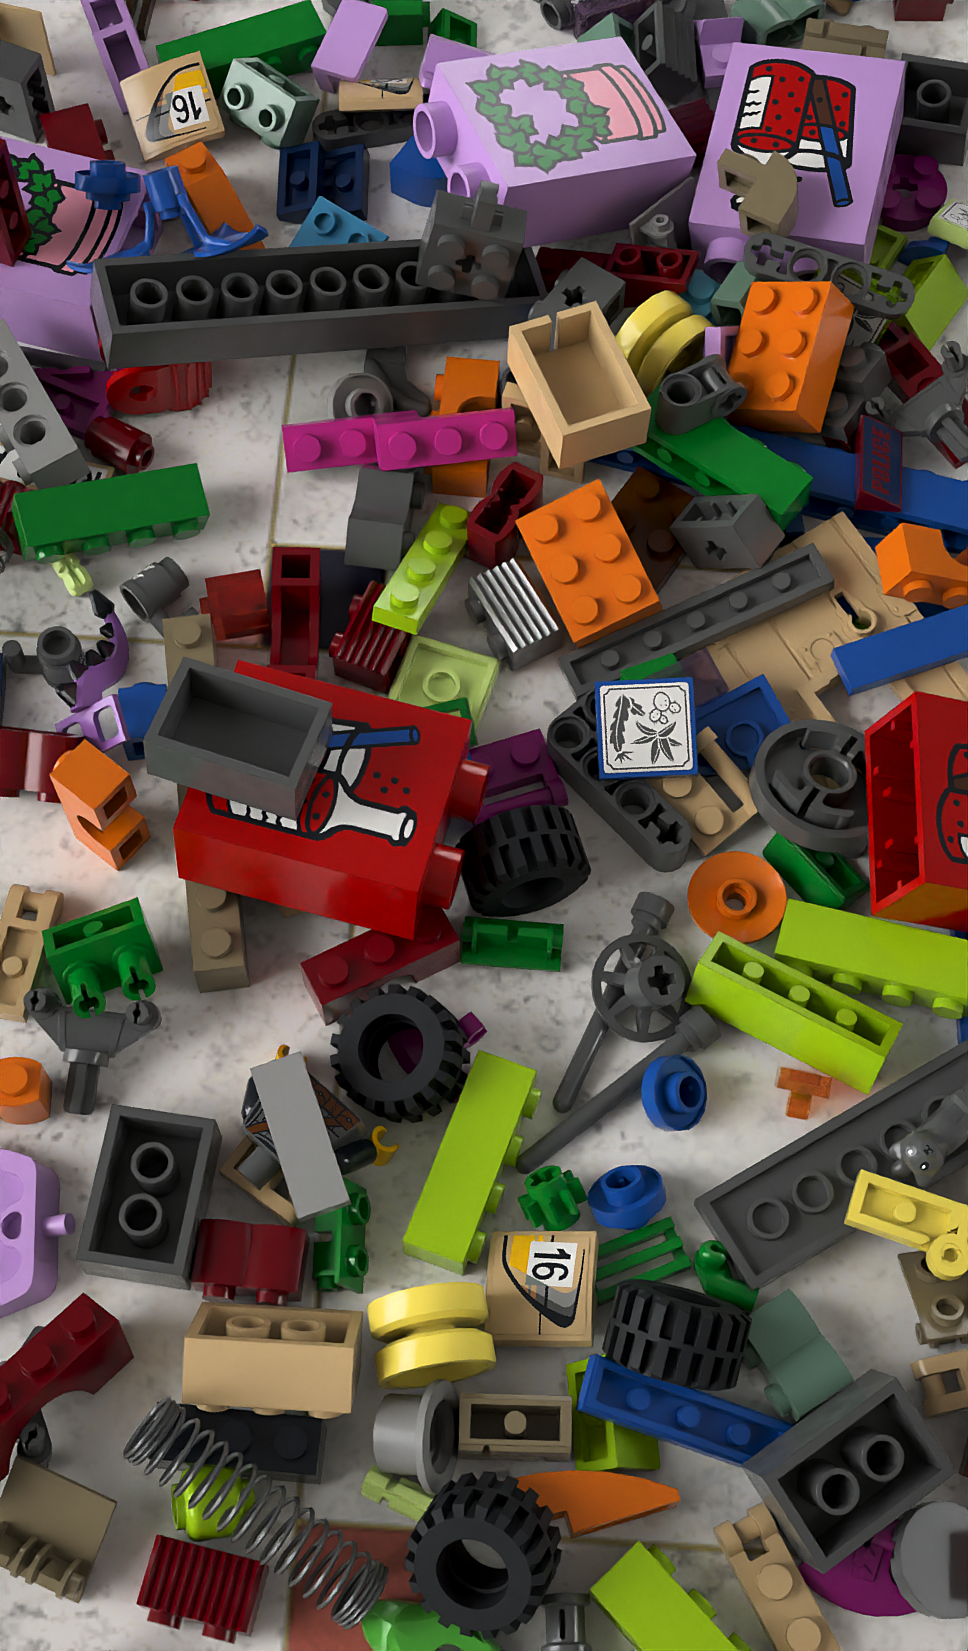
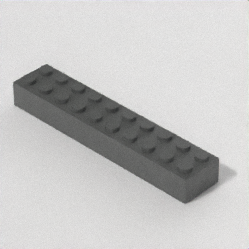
[90,239,548,369]

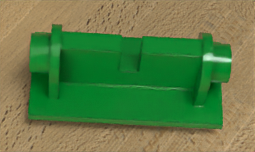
[461,916,564,972]
[312,1177,371,1294]

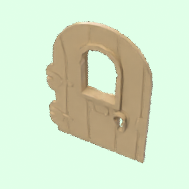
[679,511,968,789]

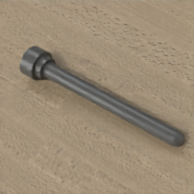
[552,892,675,1113]
[515,1005,721,1174]

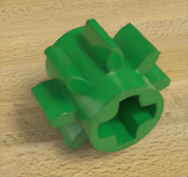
[517,1165,588,1231]

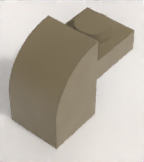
[717,148,799,238]

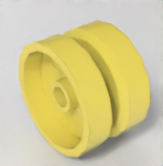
[615,290,715,399]
[367,1282,497,1390]

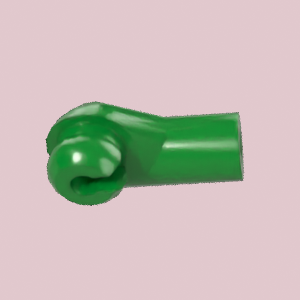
[694,1240,760,1313]

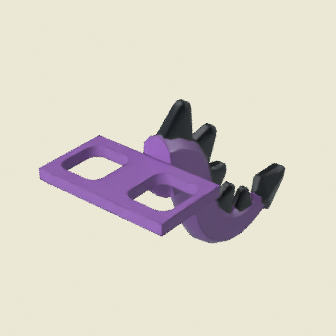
[55,589,131,753]

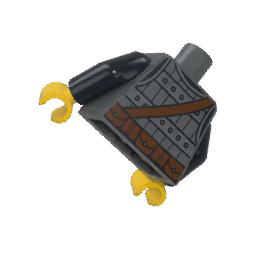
[237,1044,399,1191]

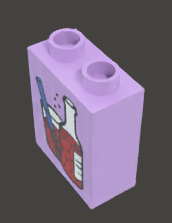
[688,42,905,286]

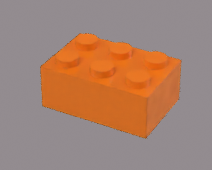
[726,281,855,433]
[515,479,663,649]

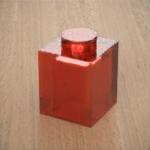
[199,569,272,642]

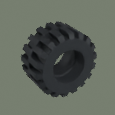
[455,805,591,917]
[330,984,470,1123]
[602,1279,752,1391]
[405,1471,562,1639]

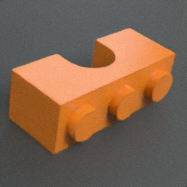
[424,356,500,498]
[875,523,968,609]
[49,739,151,871]

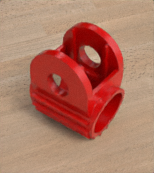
[99,339,212,415]

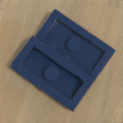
[276,140,370,224]

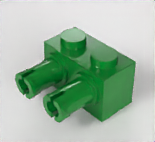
[42,897,164,1019]

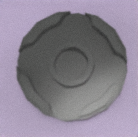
[890,1501,968,1619]

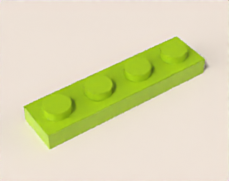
[372,502,471,635]

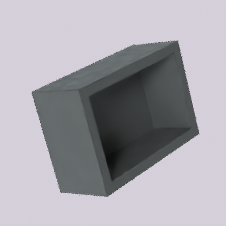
[143,657,333,821]

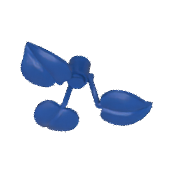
[66,165,269,273]

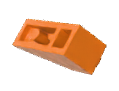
[164,141,266,250]

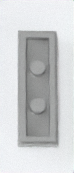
[250,1051,351,1222]

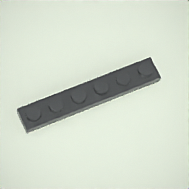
[557,543,835,701]

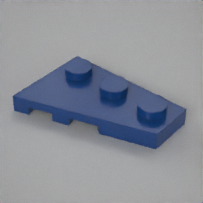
[695,674,806,778]

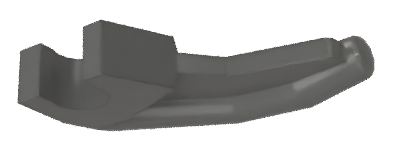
[364,346,432,417]

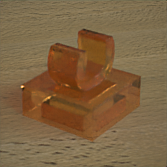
[774,1066,833,1120]

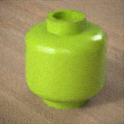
[171,1467,255,1542]

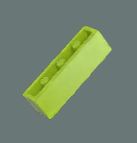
[774,898,968,1019]
[684,931,903,1095]
[402,1049,542,1276]
[587,1541,752,1651]

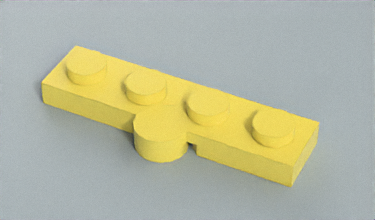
[844,1169,968,1281]

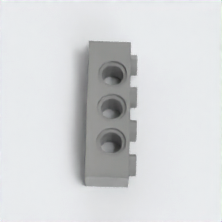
[0,318,91,490]

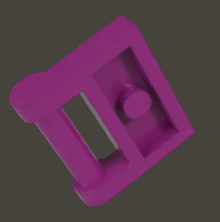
[469,728,568,827]

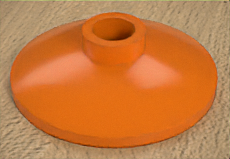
[687,851,787,945]

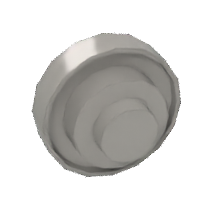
[327,373,393,419]

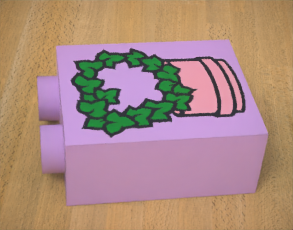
[413,37,696,248]
[0,136,163,362]

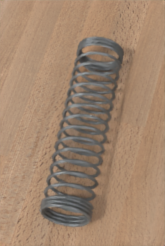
[123,1396,389,1630]

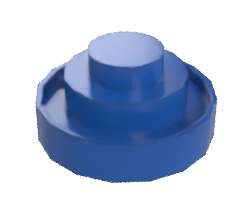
[75,160,141,210]
[641,1055,707,1131]
[588,1165,667,1230]

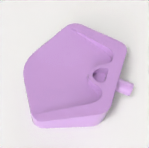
[0,1148,76,1318]

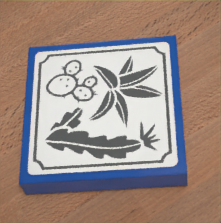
[594,677,698,781]

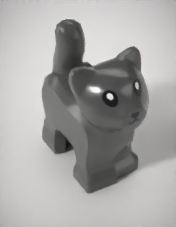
[889,1088,968,1186]

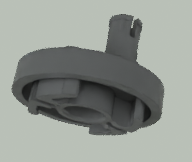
[749,719,869,859]

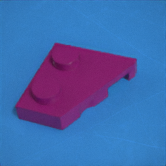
[34,366,124,440]

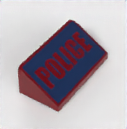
[854,415,903,513]

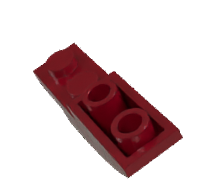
[535,243,700,308]
[874,320,968,469]

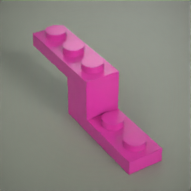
[281,407,518,473]

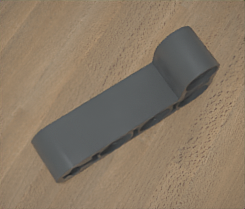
[547,689,692,873]

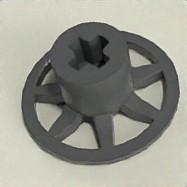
[591,933,692,1043]

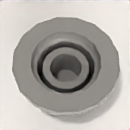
[373,1379,460,1495]

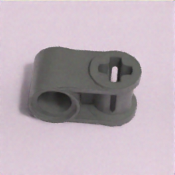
[655,354,748,435]

